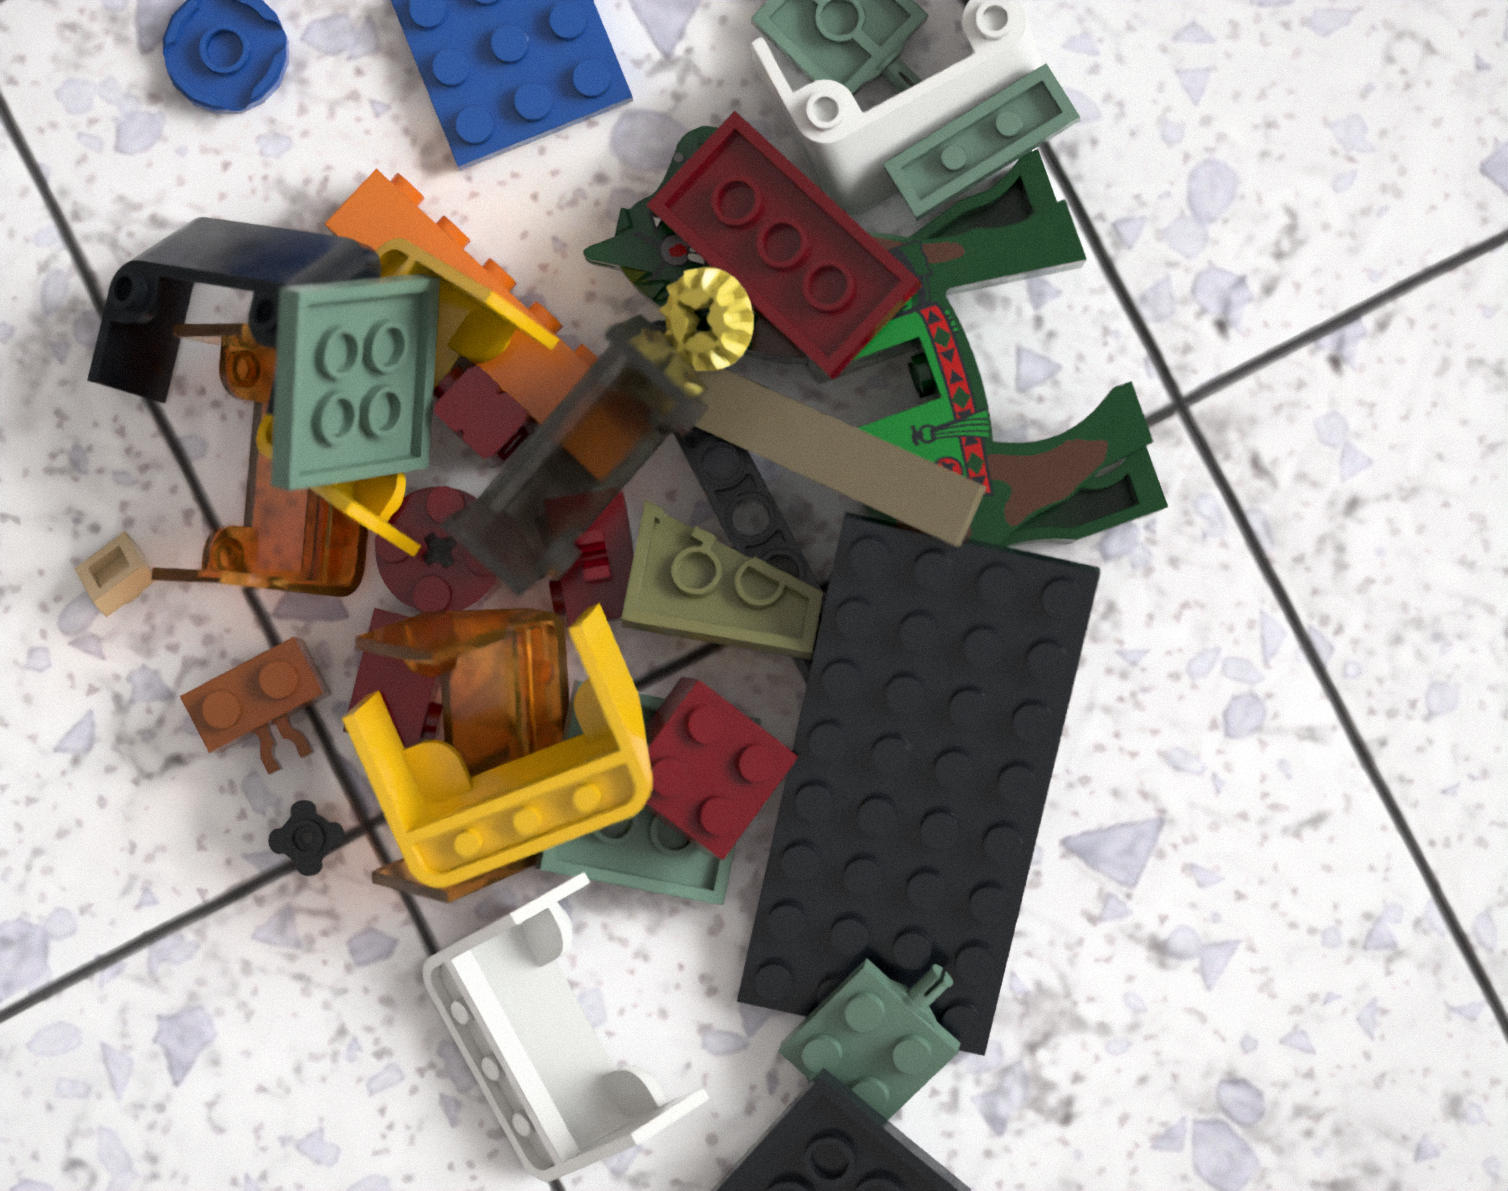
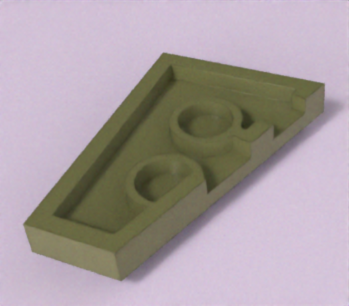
[621,499,823,660]

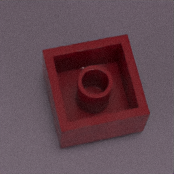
[643,677,799,861]

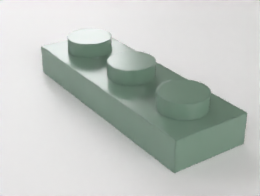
[883,63,1080,221]

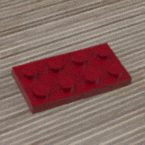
[646,110,923,381]

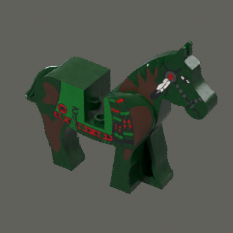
[583,126,1168,547]

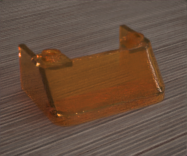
[151,323,368,597]
[355,608,569,904]

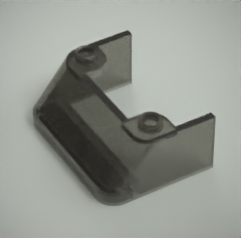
[440,314,710,597]

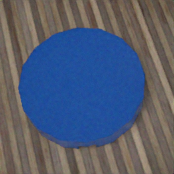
[163,0,289,114]

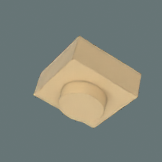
[75,531,157,617]

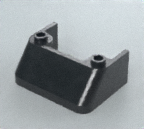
[87,217,381,417]

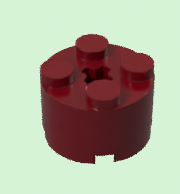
[375,486,508,616]

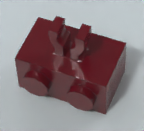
[538,488,635,627]

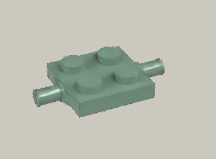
[751,0,929,97]
[778,958,960,1120]

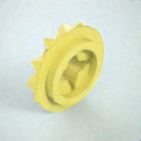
[658,267,753,371]

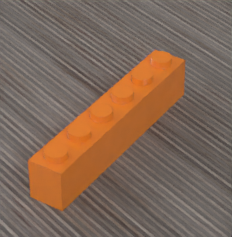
[325,168,657,487]

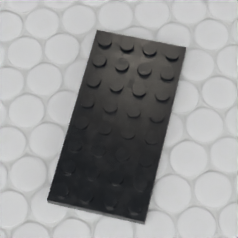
[737,512,1101,1056]

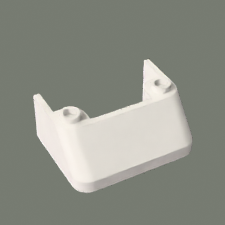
[751,0,1043,215]
[423,872,709,1182]

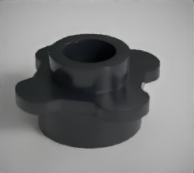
[268,800,345,876]

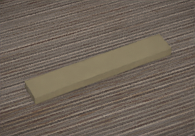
[616,331,987,547]

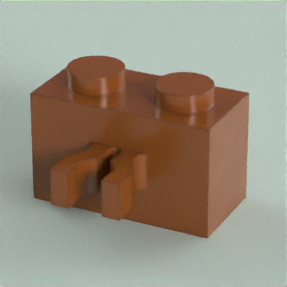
[180,637,332,775]

